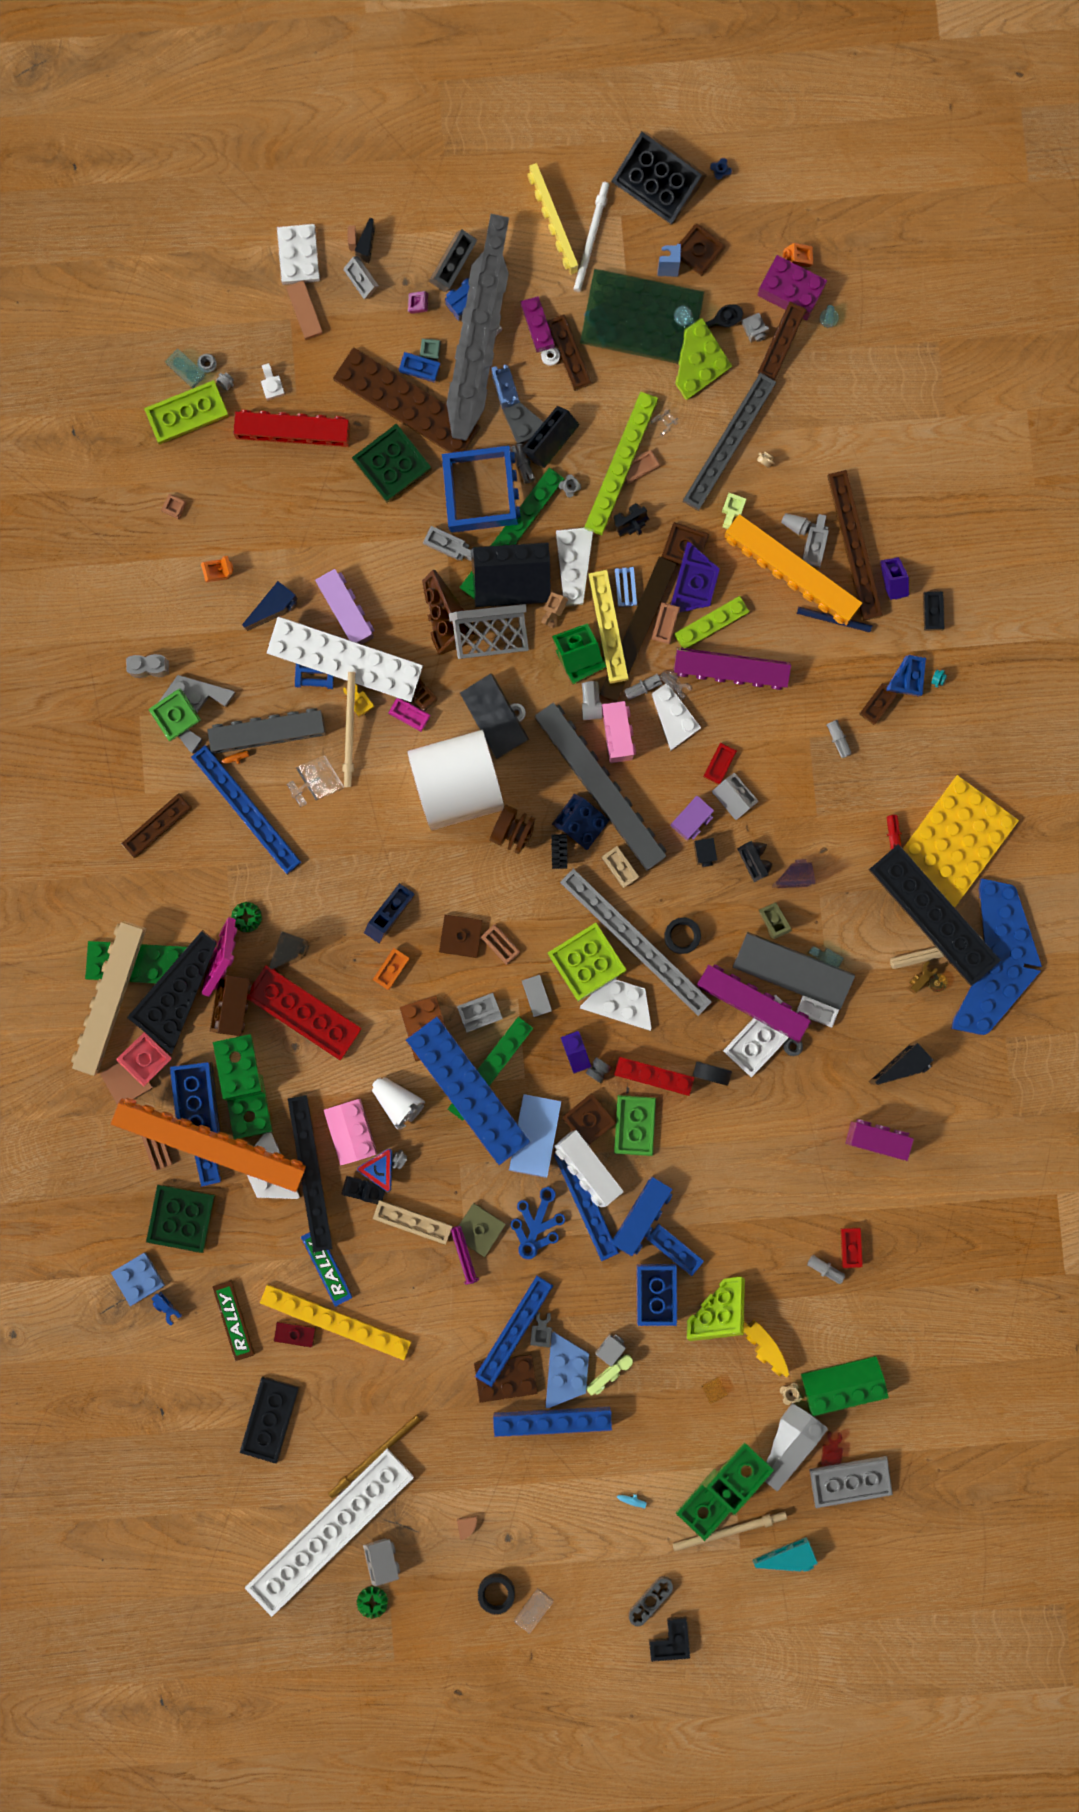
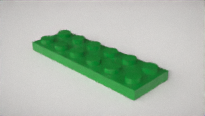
[85,941,202,986]

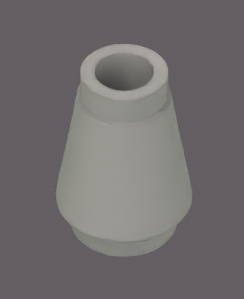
[781,513,811,536]

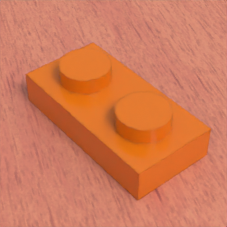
[373,948,410,990]

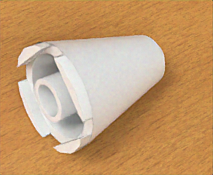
[372,1077,425,1130]

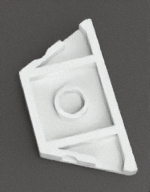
[580,979,651,1031]
[247,1132,300,1199]

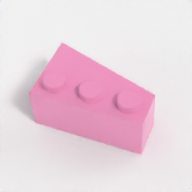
[602,701,636,763]

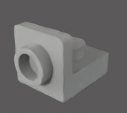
[741,313,769,343]

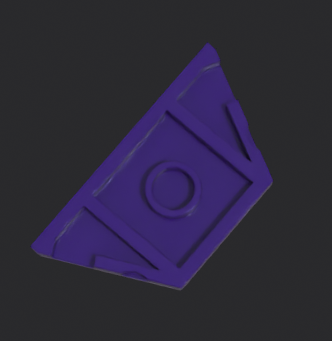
[671,542,720,612]

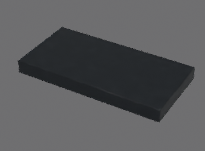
[460,673,529,759]
[239,1376,299,1464]

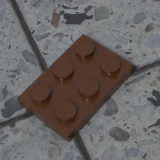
[474,1354,538,1403]

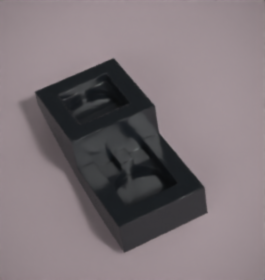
[341,1175,385,1205]

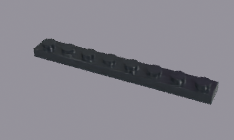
[288,1095,333,1253]

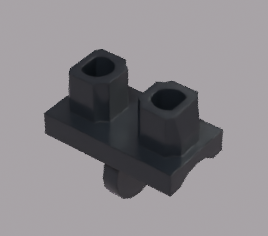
[613,503,649,537]

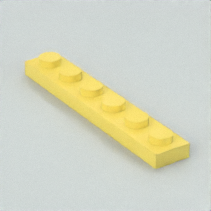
[528,163,578,275]
[589,570,629,684]

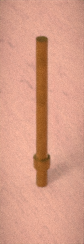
[328,1414,421,1499]

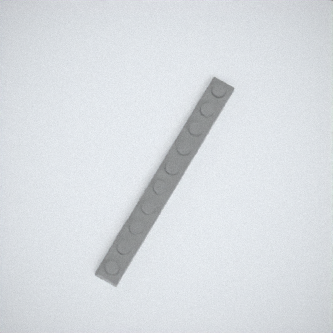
[560,869,711,1016]

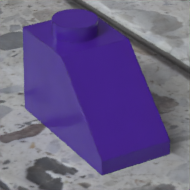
[880,557,909,600]
[560,1031,591,1074]

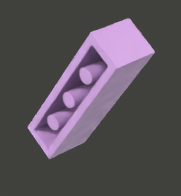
[315,569,375,644]

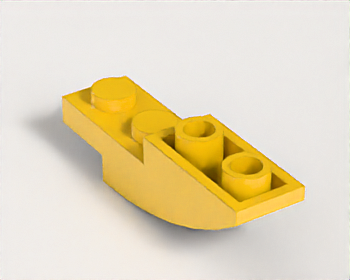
[744,1319,789,1377]

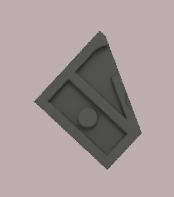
[503,403,543,444]

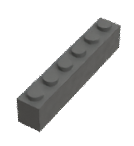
[207,708,326,754]

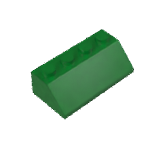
[801,1356,889,1416]

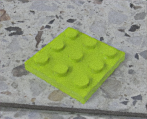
[547,923,627,1002]

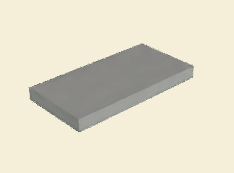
[809,1456,893,1508]

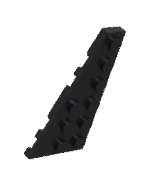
[127,930,217,1054]

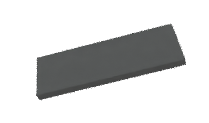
[733,932,855,1010]

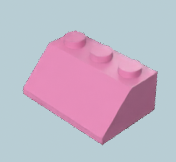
[324,1098,378,1166]

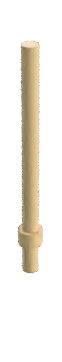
[342,672,356,787]
[672,1511,787,1552]

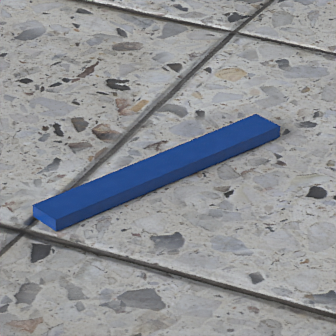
[191,745,302,875]

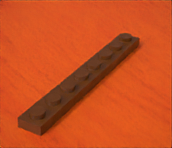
[827,470,883,621]

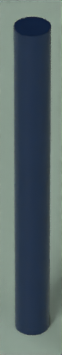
[796,606,872,633]

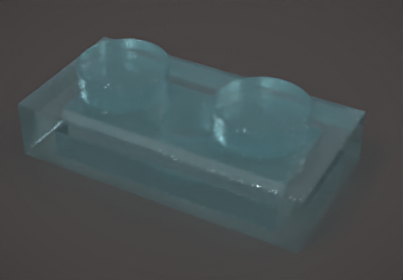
[165,348,206,389]

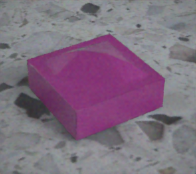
[408,291,428,314]

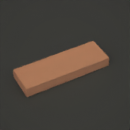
[286,281,323,340]

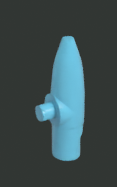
[617,1494,647,1509]

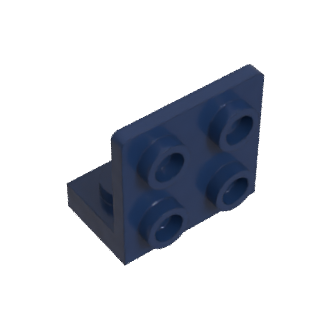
[552,794,609,850]

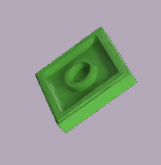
[148,688,202,741]

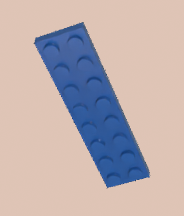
[406,1017,530,1165]

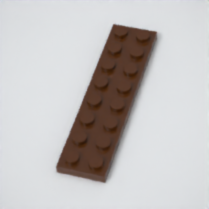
[333,347,480,453]

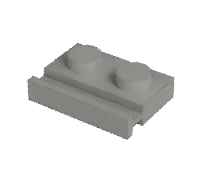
[457,993,503,1032]

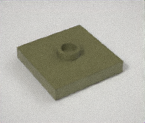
[459,1203,506,1257]

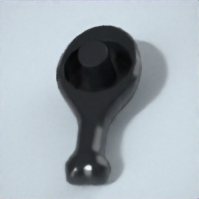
[705,304,744,328]

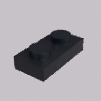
[923,591,944,631]

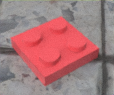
[116,1032,172,1087]

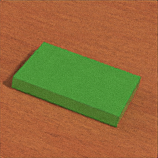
[614,1095,656,1156]

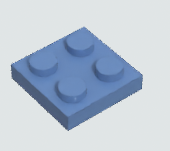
[111,1252,165,1306]

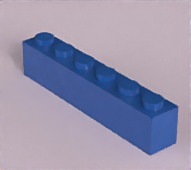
[493,1407,612,1437]

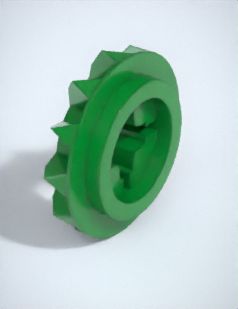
[231,902,262,933]
[356,1586,388,1619]

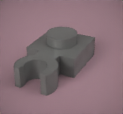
[530,1312,552,1348]

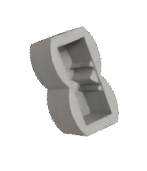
[126,654,169,678]

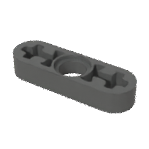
[629,1576,673,1626]

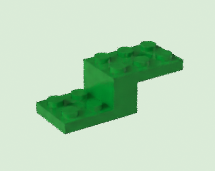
[213,1034,273,1140]
[675,1442,774,1541]

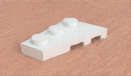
[652,683,701,751]

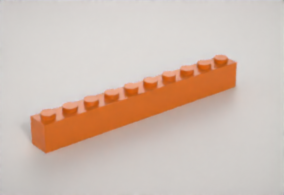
[111,1098,306,1192]

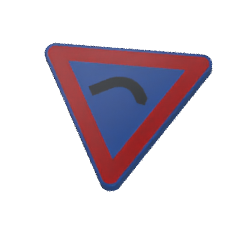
[357,1149,392,1192]

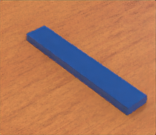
[554,1154,619,1261]
[475,1276,553,1387]

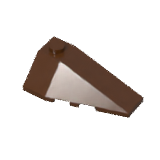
[422,570,477,655]

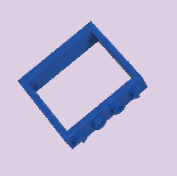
[442,446,521,533]

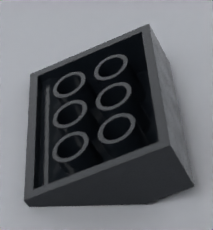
[611,131,707,225]
[471,543,551,608]

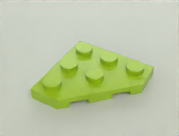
[675,318,732,400]
[687,1276,745,1341]

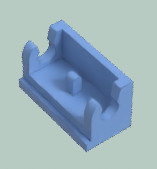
[657,244,681,277]
[491,364,520,410]

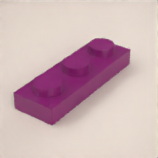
[521,296,555,353]

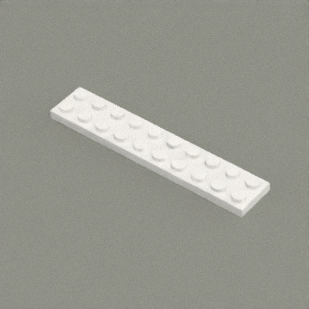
[245,1449,414,1617]

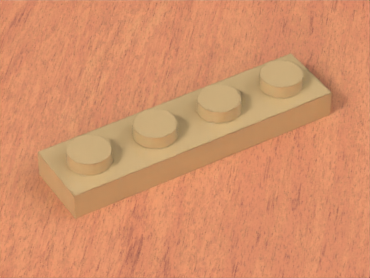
[373,1200,452,1245]

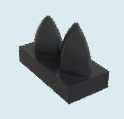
[737,841,772,882]

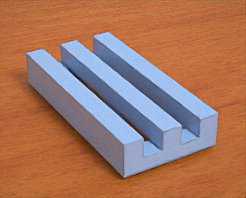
[615,567,637,607]

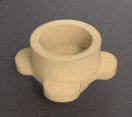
[757,451,775,468]
[780,1383,802,1405]

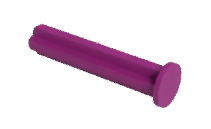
[451,1226,479,1285]

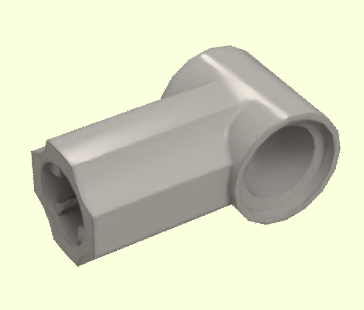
[582,681,602,720]

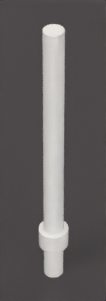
[574,182,610,292]

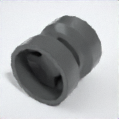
[586,1057,612,1084]

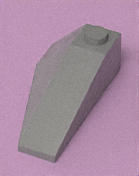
[765,1403,828,1491]

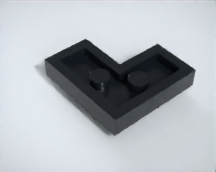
[649,1616,690,1662]

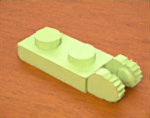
[586,1354,633,1396]

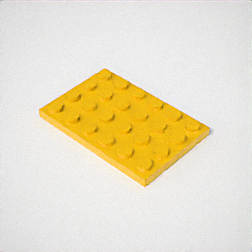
[902,775,1019,908]

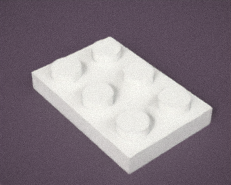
[277,224,320,285]

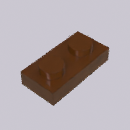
[859,683,897,725]

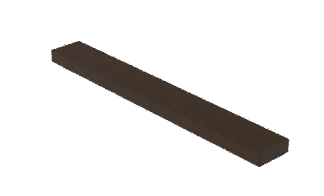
[599,557,676,702]

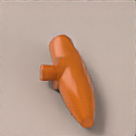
[220,750,249,764]

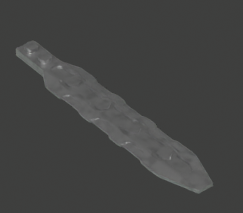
[447,214,509,441]

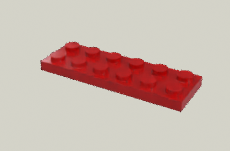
[247,965,362,1061]

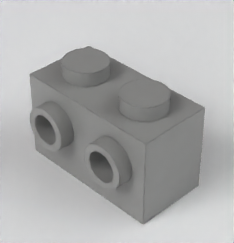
[363,1538,400,1586]

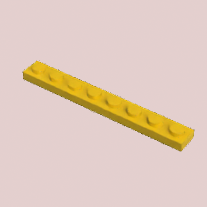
[260,1284,411,1361]

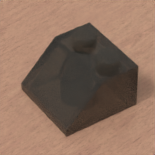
[269,931,310,971]

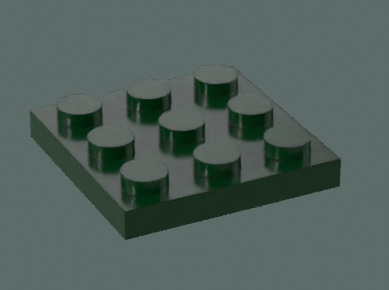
[352,423,431,503]
[146,1184,215,1253]

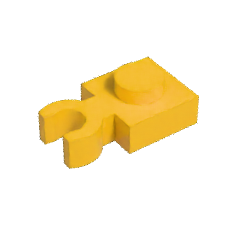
[343,684,374,718]

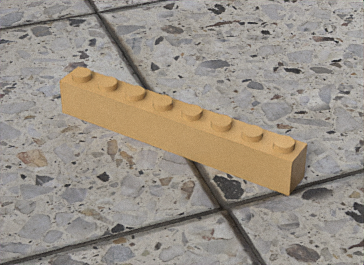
[71,921,147,1076]

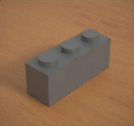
[429,229,477,292]

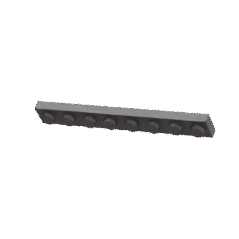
[683,373,776,511]

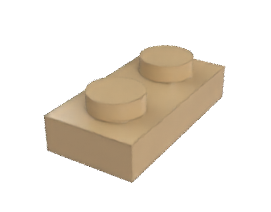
[601,846,639,889]

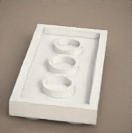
[723,995,793,1077]

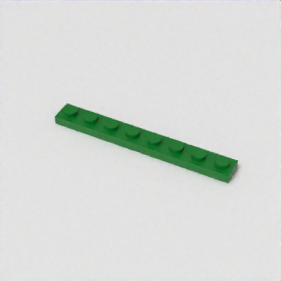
[459,468,564,600]

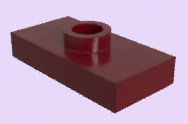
[274,1321,316,1348]

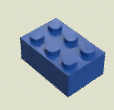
[636,1264,677,1326]

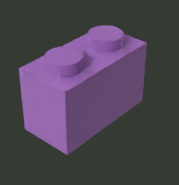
[670,796,714,841]

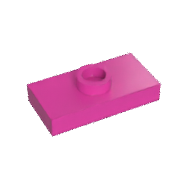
[388,698,431,733]

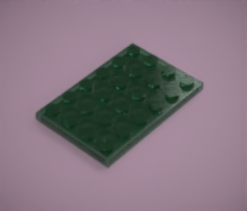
[580,269,704,364]

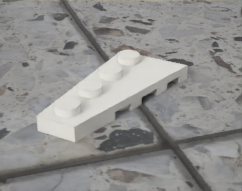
[556,528,593,607]

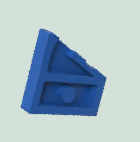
[886,655,926,696]

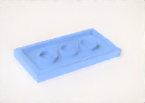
[509,1094,561,1178]

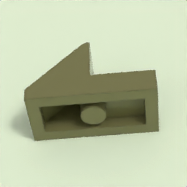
[759,903,792,939]

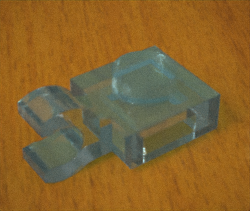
[808,946,844,968]

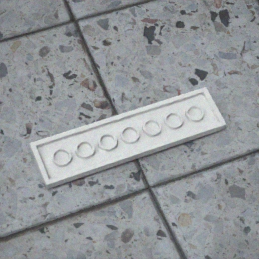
[267,617,423,702]

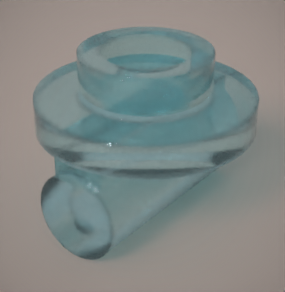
[674,305,694,326]
[820,305,839,328]

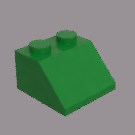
[552,623,603,674]

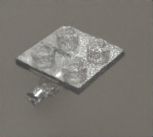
[286,755,344,807]

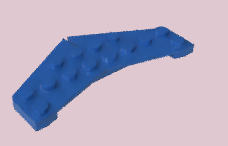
[951,879,1042,1035]

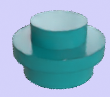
[931,669,947,688]

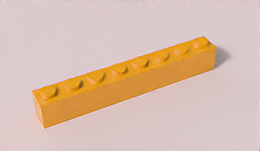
[725,514,862,625]

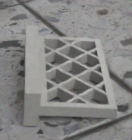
[449,604,529,659]

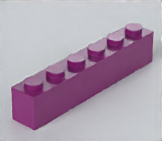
[674,647,791,690]
[697,964,811,1043]

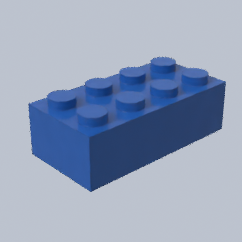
[170,1062,220,1133]

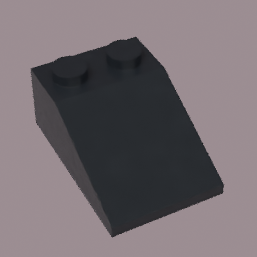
[868,1043,933,1085]

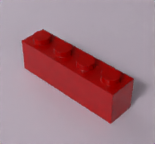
[614,1057,694,1096]

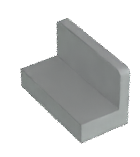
[712,773,759,820]

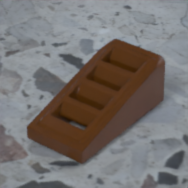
[413,678,438,711]

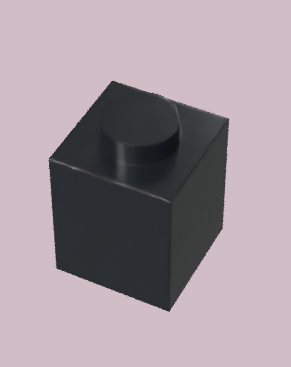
[693,838,717,868]

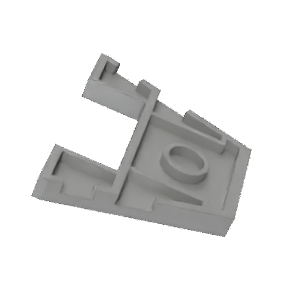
[159,675,236,753]

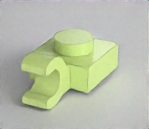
[722,493,746,529]

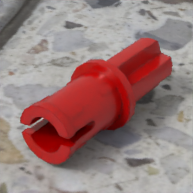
[887,815,902,850]

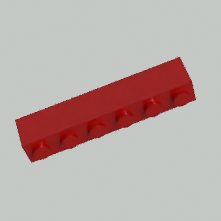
[233,410,350,447]

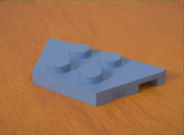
[546,1332,589,1408]

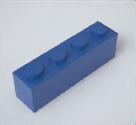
[610,1177,672,1256]

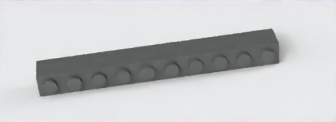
[535,702,667,871]

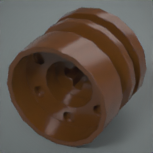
[489,805,536,854]

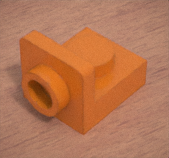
[782,243,813,267]

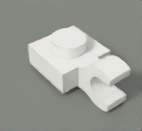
[261,363,285,401]

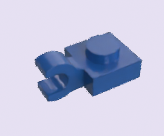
[151,1291,182,1325]

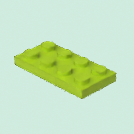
[144,380,229,445]

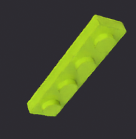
[674,596,749,648]

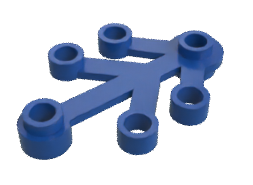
[511,1187,565,1259]

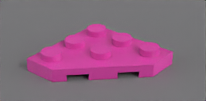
[202,917,237,996]

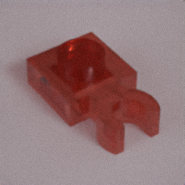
[820,1431,843,1466]

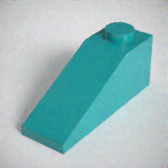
[752,1537,818,1572]

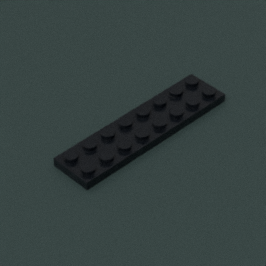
[868,844,1001,986]

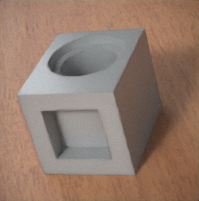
[595,1334,626,1367]

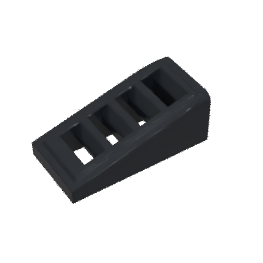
[355,218,375,263]

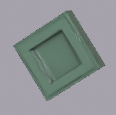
[420,338,441,361]

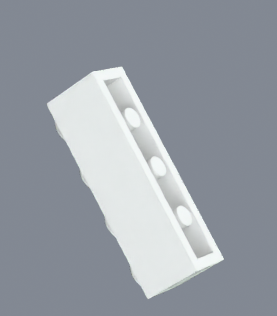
[554,1130,624,1207]

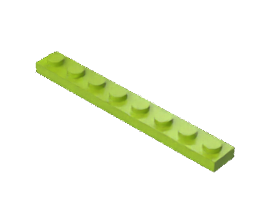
[585,392,658,535]

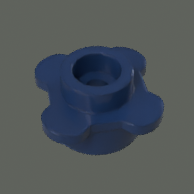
[710,158,732,180]

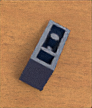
[242,581,298,631]
[364,883,415,944]

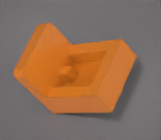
[201,556,233,582]

